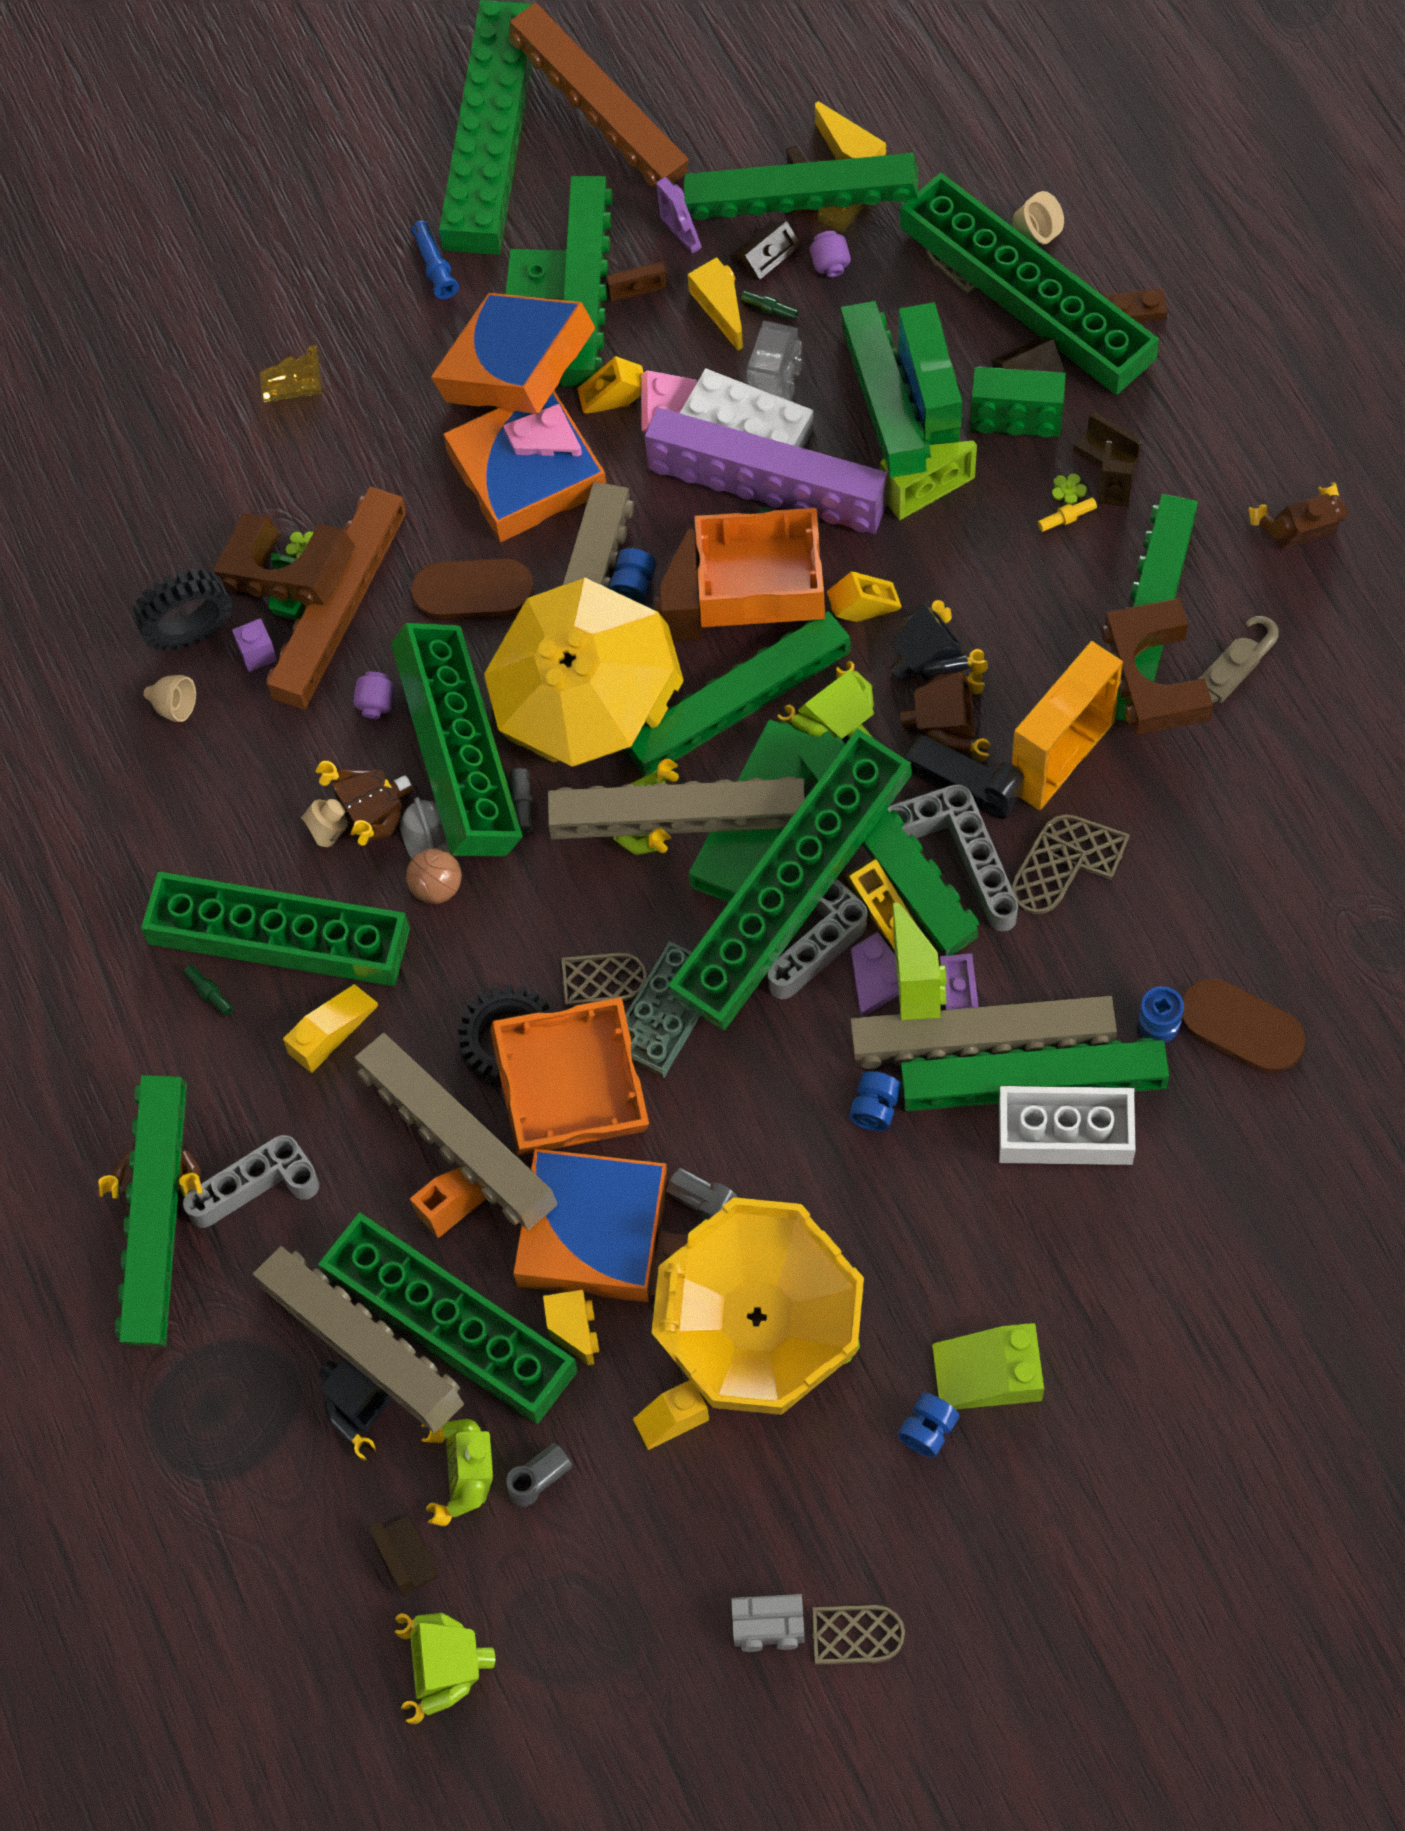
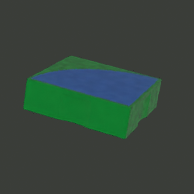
[898,302,962,445]

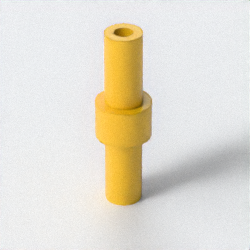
[1037,497,1097,532]

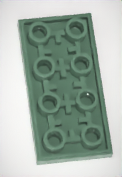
[625,941,701,1078]

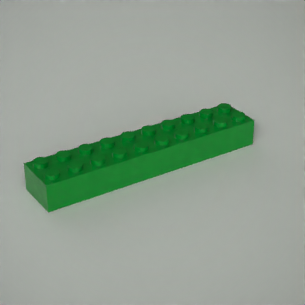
[439,0,533,255]
[900,172,1159,396]
[668,728,912,1031]

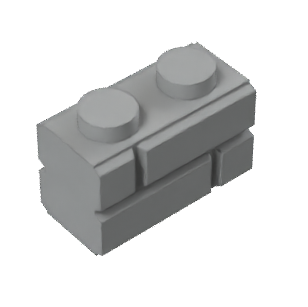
[732,1594,805,1652]

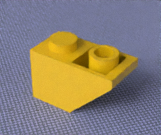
[543,1290,599,1365]

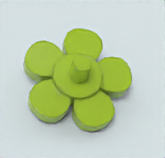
[1052,474,1087,505]
[286,531,313,559]

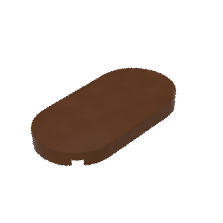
[412,558,534,620]
[1182,979,1305,1073]

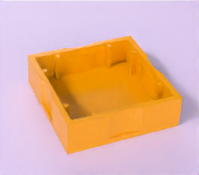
[1012,641,1123,811]

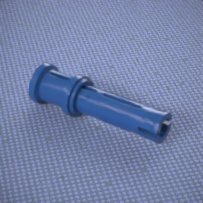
[410,221,459,299]

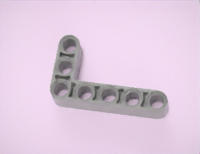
[887,785,1018,932]

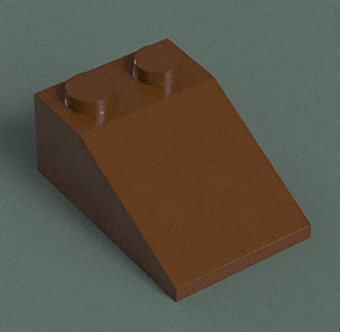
[655,529,701,642]

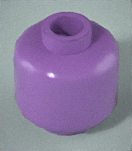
[809,231,851,277]
[353,671,396,719]

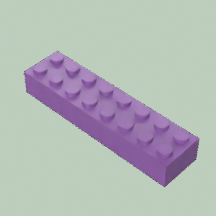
[645,407,887,534]

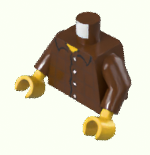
[1249,482,1348,550]
[900,671,990,762]
[315,761,413,846]
[98,1141,203,1202]

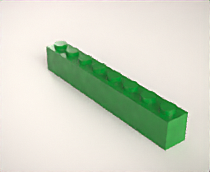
[684,153,918,220]
[560,176,613,387]
[841,301,931,478]
[1115,494,1198,721]
[625,611,850,777]
[797,731,980,956]
[901,1038,1169,1112]
[115,1075,187,1347]

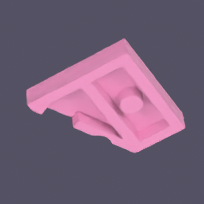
[641,371,697,432]
[503,404,582,456]

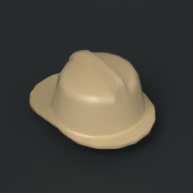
[1013,191,1064,245]

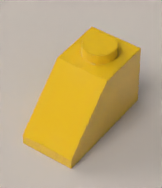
[577,356,644,414]
[827,571,902,622]
[633,1380,709,1450]

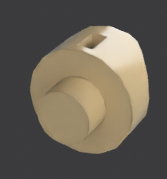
[301,799,348,847]

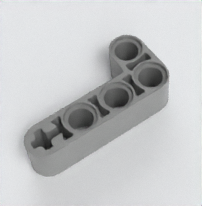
[768,879,867,999]
[183,1135,319,1228]

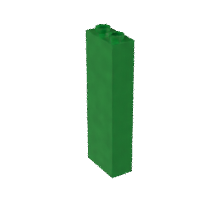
[689,719,818,903]

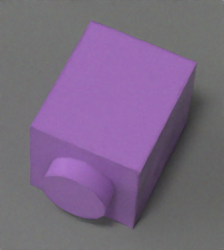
[232,618,277,672]

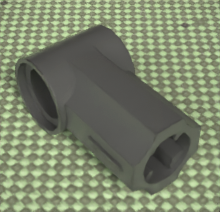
[666,1168,737,1220]
[506,1443,572,1507]

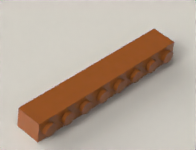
[509,2,689,188]
[266,486,406,710]

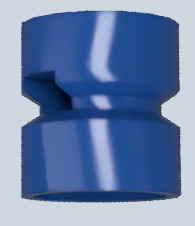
[608,548,657,604]
[1138,986,1184,1043]
[849,1071,902,1132]
[897,1393,960,1458]

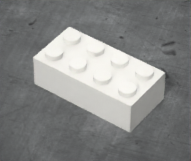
[680,368,814,448]
[999,1086,1135,1165]

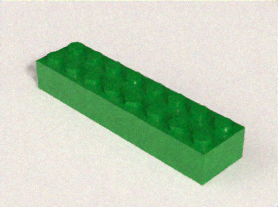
[391,623,523,856]
[141,871,410,987]
[318,1212,578,1425]

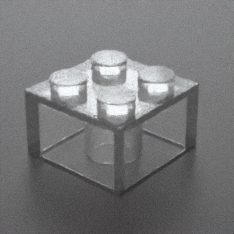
[747,320,803,400]

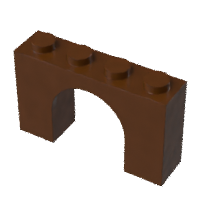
[212,513,355,605]
[1101,598,1213,735]

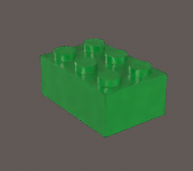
[970,367,1066,438]

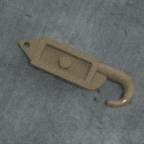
[1199,616,1279,704]

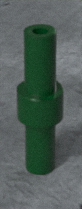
[741,290,799,321]
[183,965,234,1017]

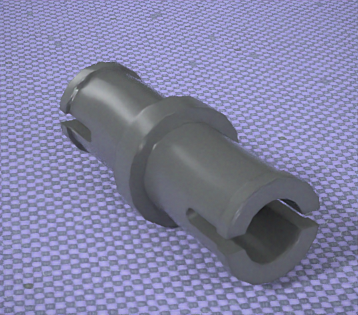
[510,768,534,834]

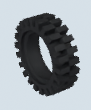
[132,569,232,652]
[458,985,555,1089]

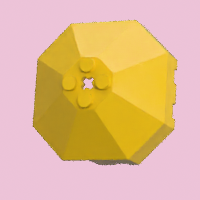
[484,578,684,767]
[652,1197,864,1415]

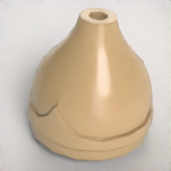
[144,675,196,722]

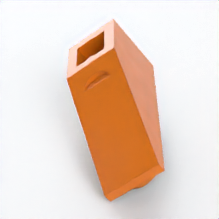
[410,1167,486,1238]

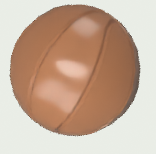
[406,848,462,904]

